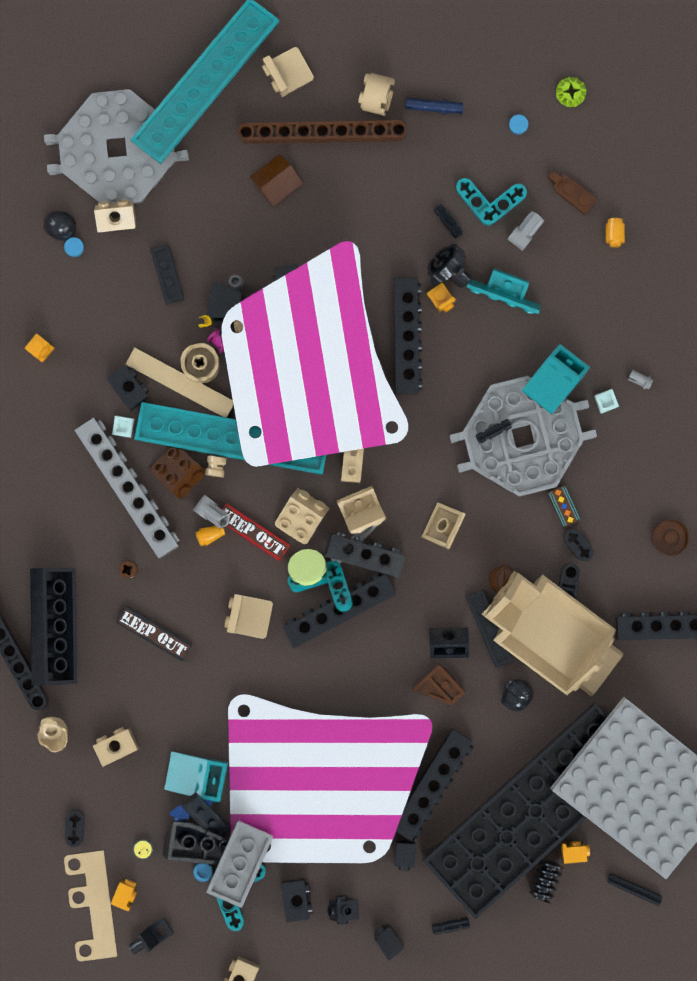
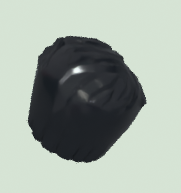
[501,679,534,712]

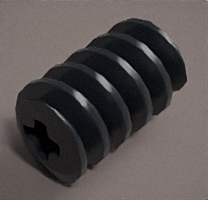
[529,860,564,904]

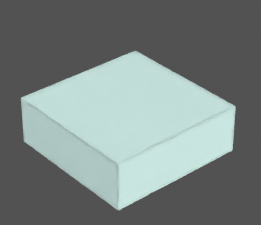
[594,389,619,414]
[112,416,135,438]

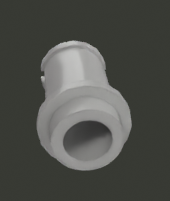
[628,369,654,390]

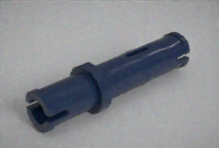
[405,97,463,115]

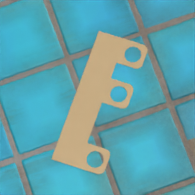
[64,850,117,961]

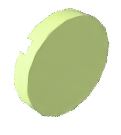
[288,549,326,586]

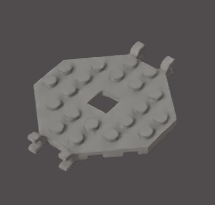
[44,89,189,204]
[449,376,597,497]

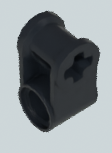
[558,563,580,599]

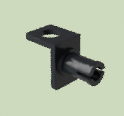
[129,918,174,954]

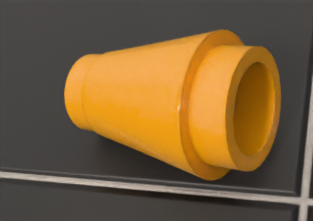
[195,525,225,546]

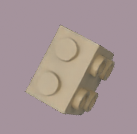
[262,47,314,97]
[337,486,386,534]
[275,488,330,544]
[224,594,273,639]

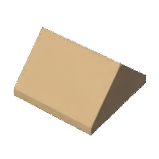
[421,502,466,550]

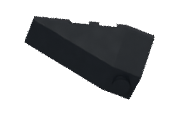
[162,821,229,865]

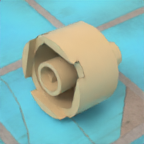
[358,73,395,116]
[180,343,220,384]

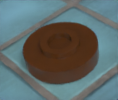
[652,520,689,556]

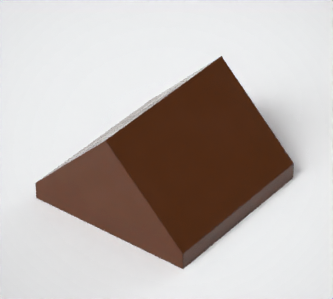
[250,154,303,207]

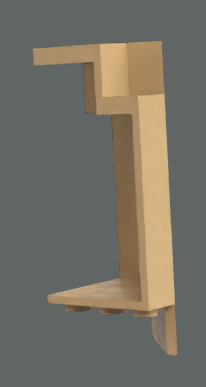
[482,571,624,697]

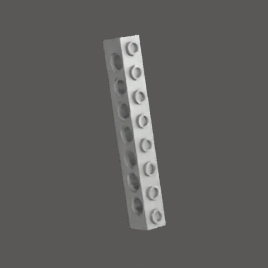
[75,418,180,559]

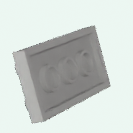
[206,820,273,908]

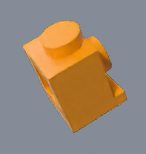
[25,333,54,363]
[561,841,590,864]
[111,879,137,911]

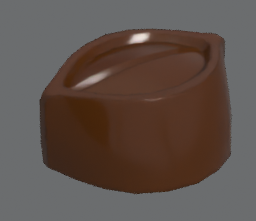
[489,564,514,593]

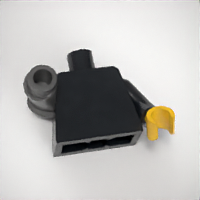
[199,275,243,329]

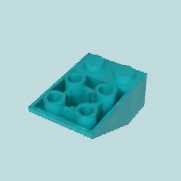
[522,344,590,414]
[164,751,228,802]

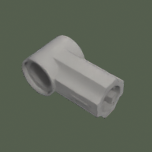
[507,211,544,251]
[193,495,230,529]

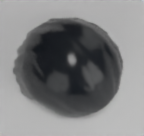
[43,211,76,240]

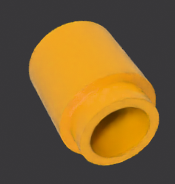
[606,218,625,247]

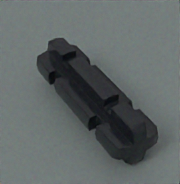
[434,204,463,239]
[475,419,512,444]
[432,917,470,935]

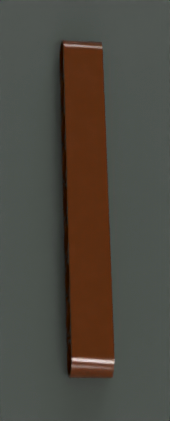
[237,120,407,144]

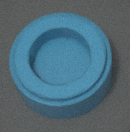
[509,115,528,135]
[64,237,84,257]
[193,863,213,882]

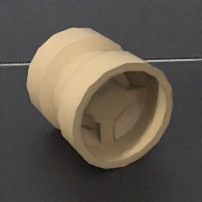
[205,456,226,478]

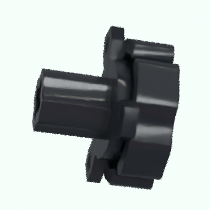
[427,243,471,288]

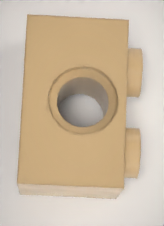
[94,199,136,232]
[341,448,364,484]
[93,727,140,767]
[224,956,260,981]

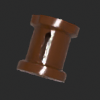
[119,561,138,578]

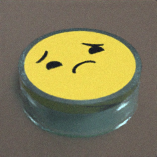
[133,839,153,859]

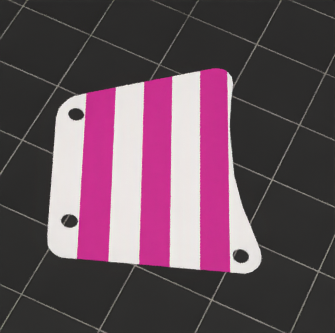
[222,241,408,467]
[228,694,432,863]

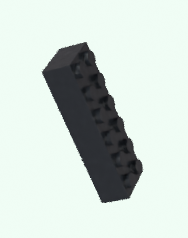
[30,568,77,685]

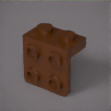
[150,447,205,500]

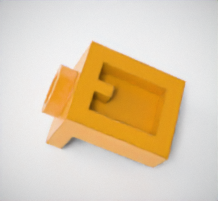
[427,283,456,313]

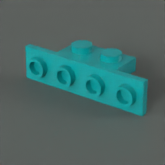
[467,268,541,314]

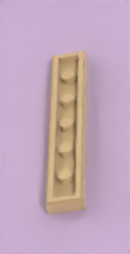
[126,348,234,418]

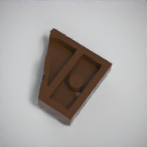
[413,664,466,706]

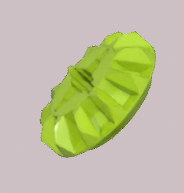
[556,76,586,107]

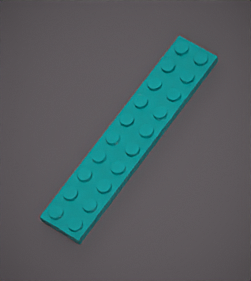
[131,0,279,165]
[134,402,326,475]

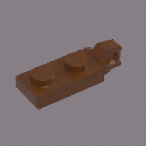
[547,171,597,215]

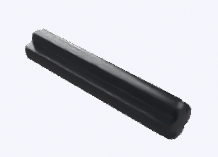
[607,873,662,906]

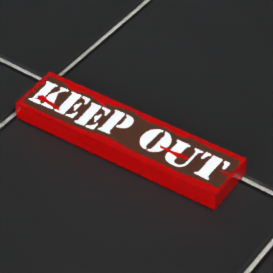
[223,503,290,561]

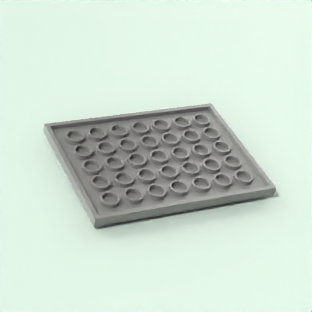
[550,697,697,879]

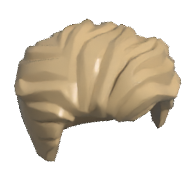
[37,717,68,752]

